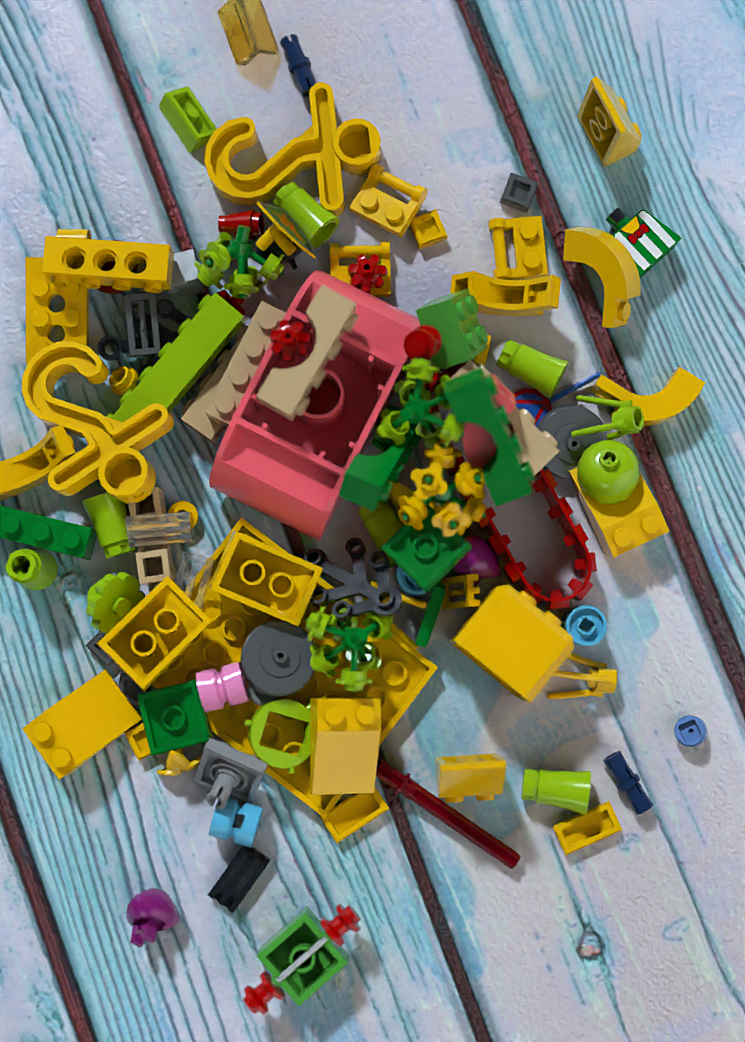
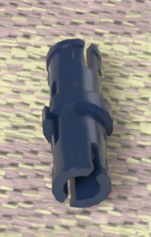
[280,34,316,97]
[603,750,653,815]

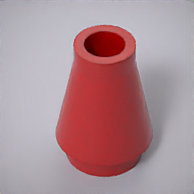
[218,210,264,240]

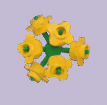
[398,442,487,537]

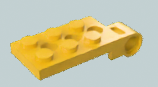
[25,229,92,365]

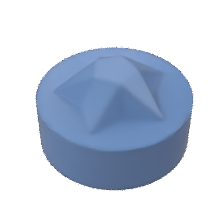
[674,715,708,747]

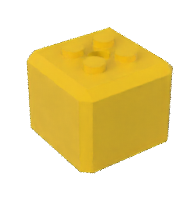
[449,585,574,703]

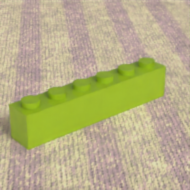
[106,292,248,422]

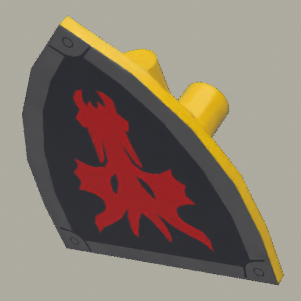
[255,201,316,259]

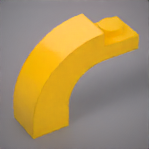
[563,227,641,328]
[450,271,561,317]
[590,367,705,426]
[0,425,76,501]

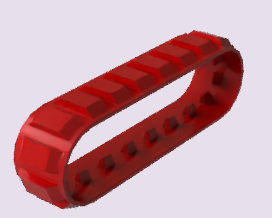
[424,362,597,610]

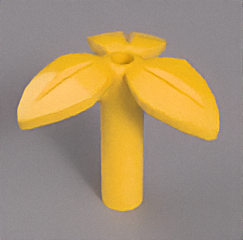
[156,749,202,777]

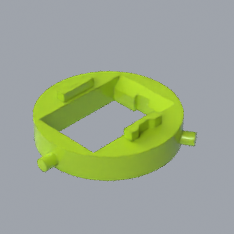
[244,699,310,774]

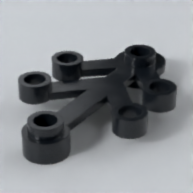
[97,299,192,378]
[303,537,403,622]

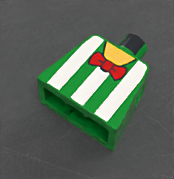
[606,207,682,278]

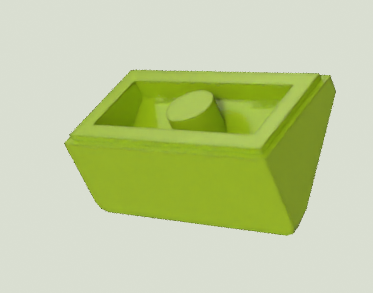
[159,86,217,153]

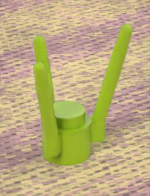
[571,395,644,440]

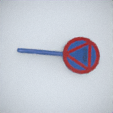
[513,372,601,427]

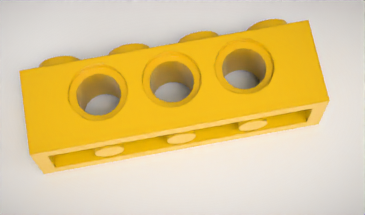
[42,236,174,293]

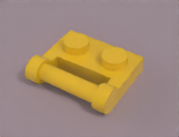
[349,163,428,238]
[488,216,548,280]
[330,242,391,298]

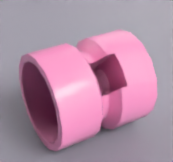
[196,662,250,712]

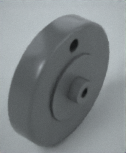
[537,405,608,479]
[240,620,314,697]

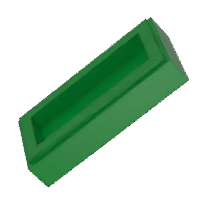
[415,582,446,648]

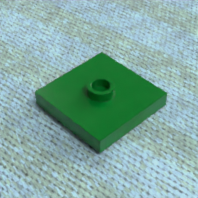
[381,505,472,593]
[137,679,213,756]

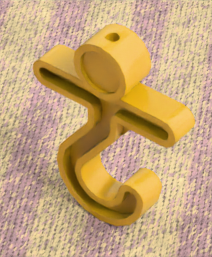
[204,82,381,217]
[21,341,174,503]

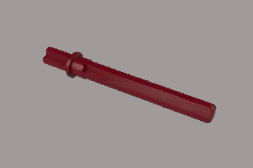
[376,760,520,869]

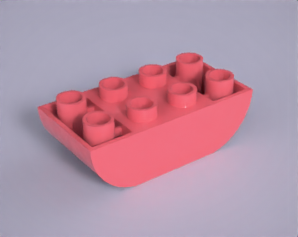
[209,269,420,542]

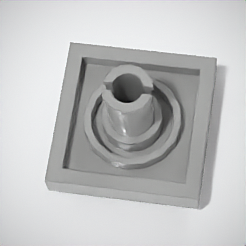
[194,738,268,809]

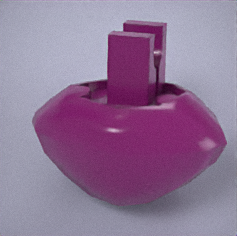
[453,535,501,587]
[126,888,179,948]

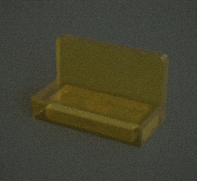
[217,0,279,66]

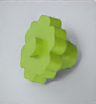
[86,572,145,634]

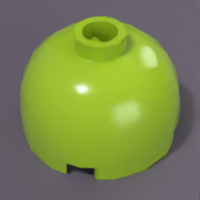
[577,440,640,504]

